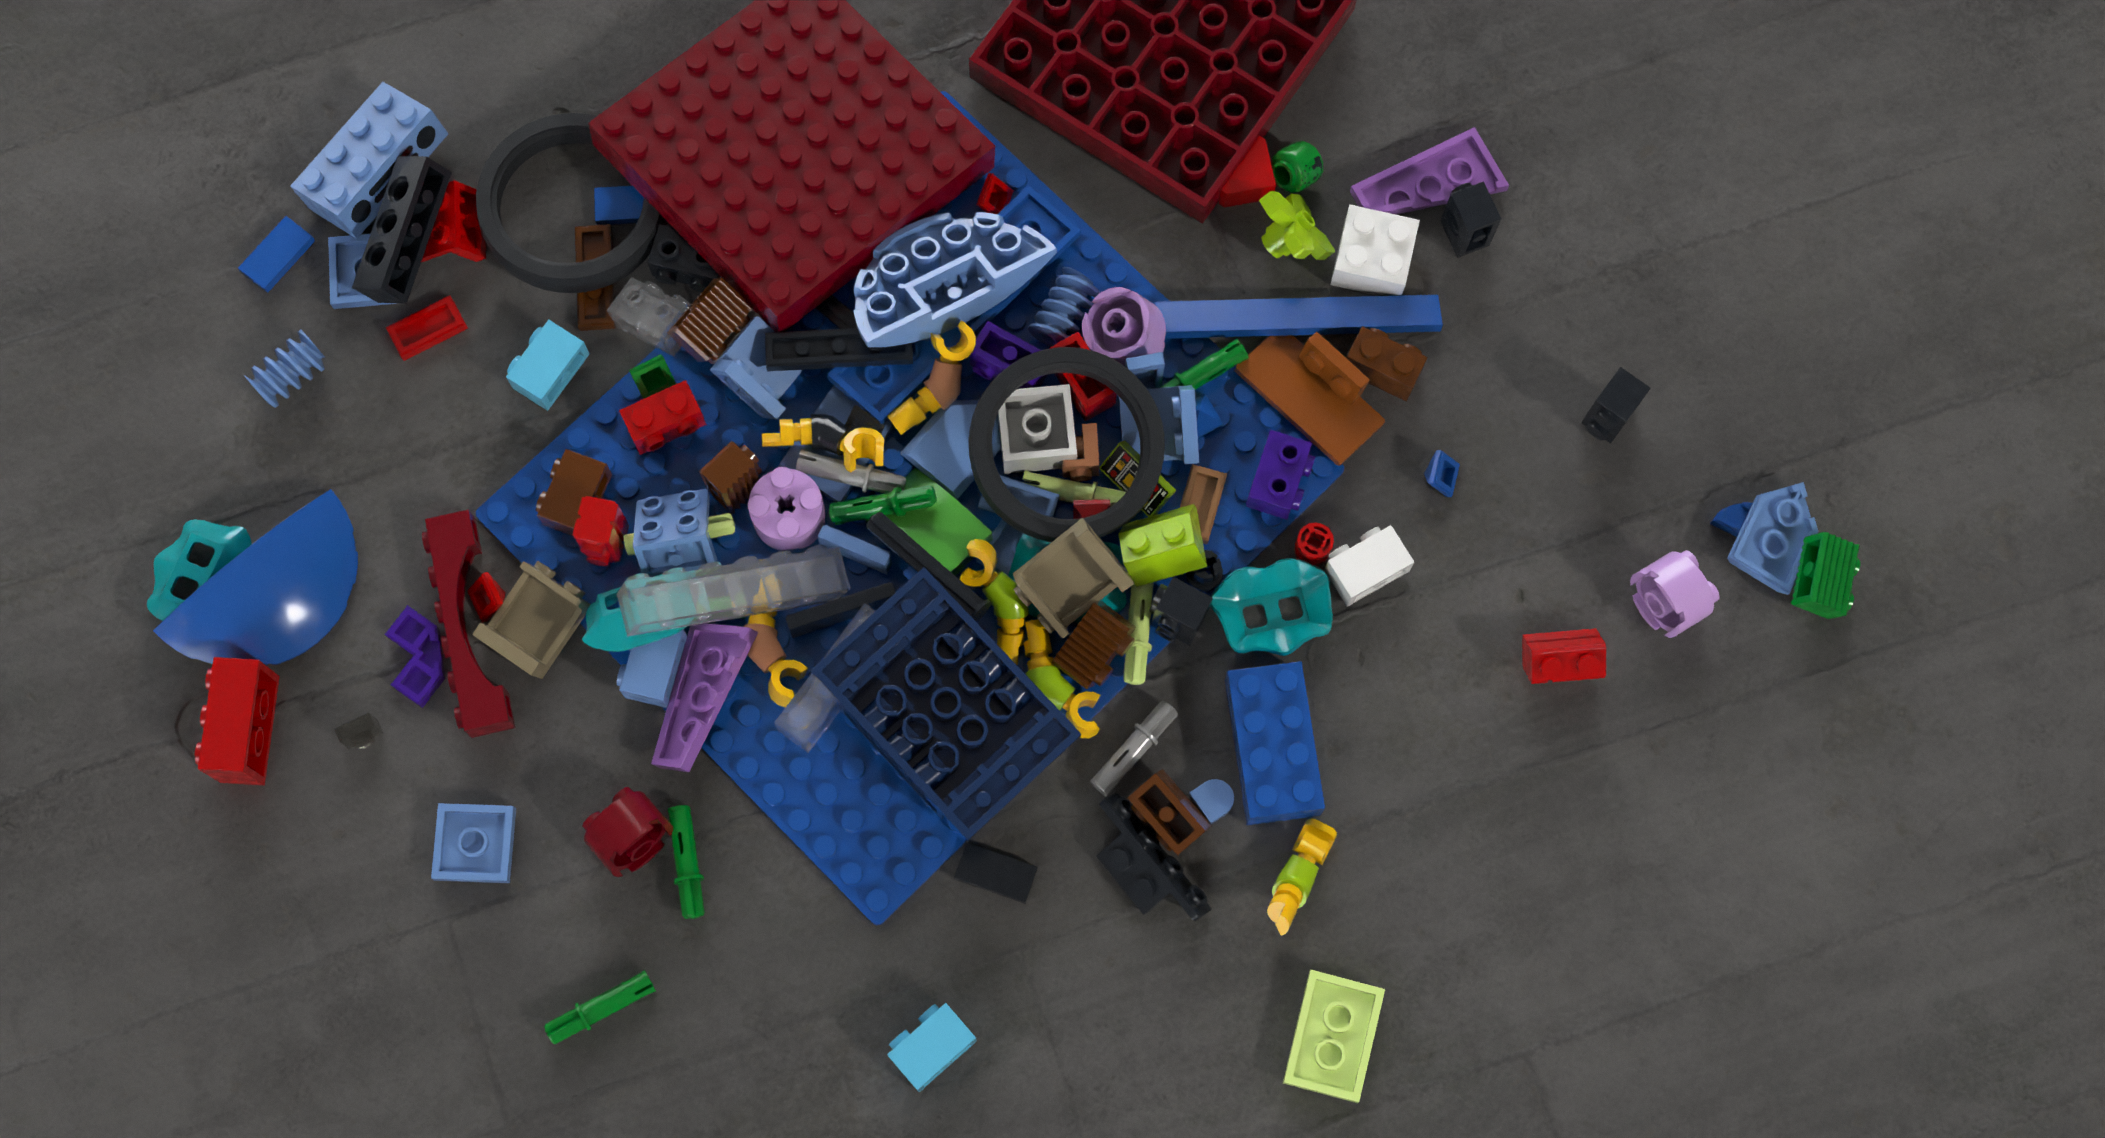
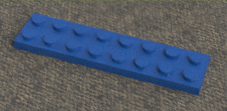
[827,185,1081,427]

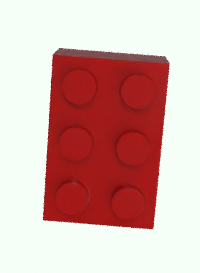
[195,657,280,786]

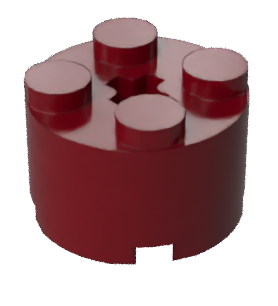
[582,787,673,877]

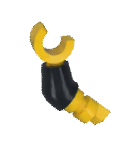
[761,414,884,473]

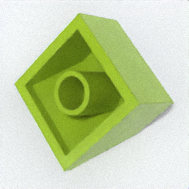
[1118,504,1207,587]

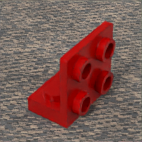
[421,180,486,263]

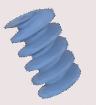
[1028,266,1100,347]
[244,329,325,408]

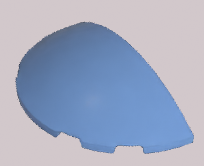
[853,212,1057,347]

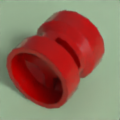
[1294,522,1334,566]

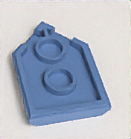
[900,399,1001,500]
[1727,482,1819,595]

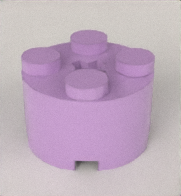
[1082,287,1166,366]
[748,467,825,551]
[1630,550,1719,638]

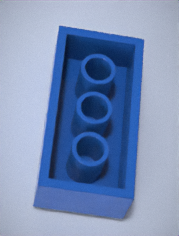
[1224,661,1325,825]

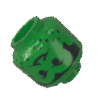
[1271,141,1323,193]

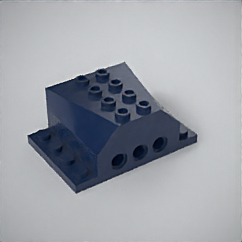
[811,567,1081,841]

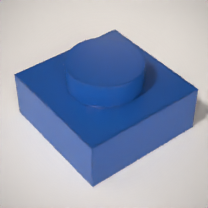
[867,437,916,477]

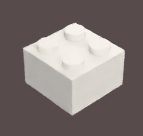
[1330,205,1420,296]
[998,384,1077,474]

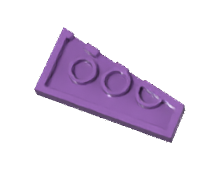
[1350,127,1509,215]
[651,622,758,772]

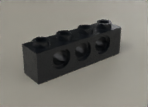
[352,156,452,304]

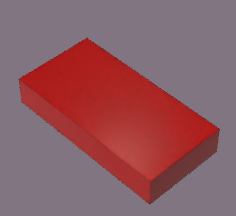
[385,295,468,361]

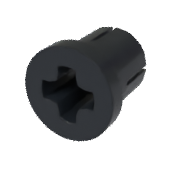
[1186,550,1223,592]

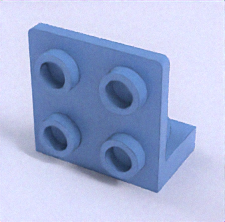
[710,316,802,420]
[1119,385,1199,464]
[633,489,717,580]

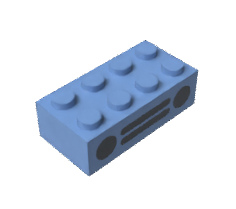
[290,82,448,239]

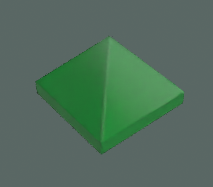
[629,354,676,399]

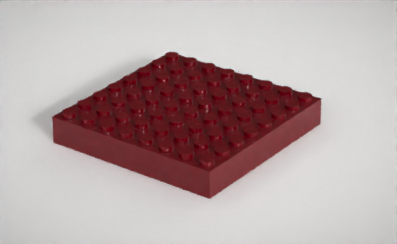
[588,0,995,332]
[969,0,1357,224]

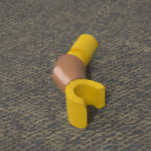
[887,320,976,435]
[743,578,808,708]

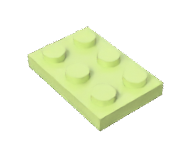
[1283,970,1385,1103]

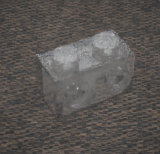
[607,277,691,357]

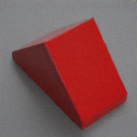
[1219,136,1276,208]

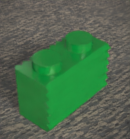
[1791,532,1860,619]

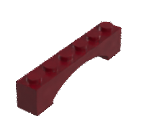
[422,509,515,738]

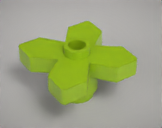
[1259,191,1335,260]

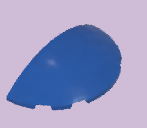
[153,490,358,665]

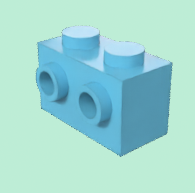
[506,319,590,411]
[887,1003,977,1092]

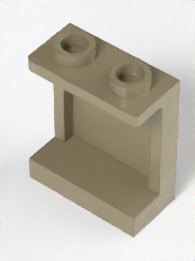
[1012,518,1134,638]
[472,561,590,679]

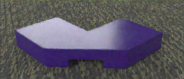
[384,605,445,708]

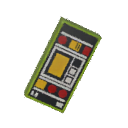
[1099,440,1176,517]

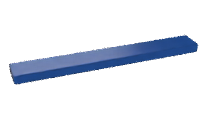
[1154,295,1443,339]

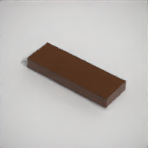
[575,224,615,331]

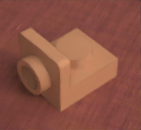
[1062,423,1099,482]

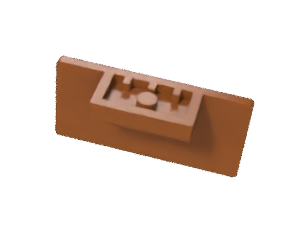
[1235,332,1385,466]

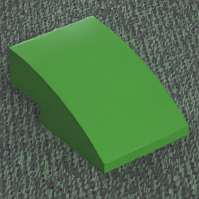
[864,468,993,576]

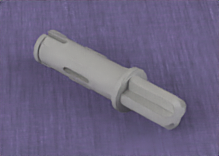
[796,449,906,493]
[1090,701,1178,797]

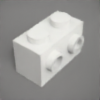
[1324,525,1414,607]

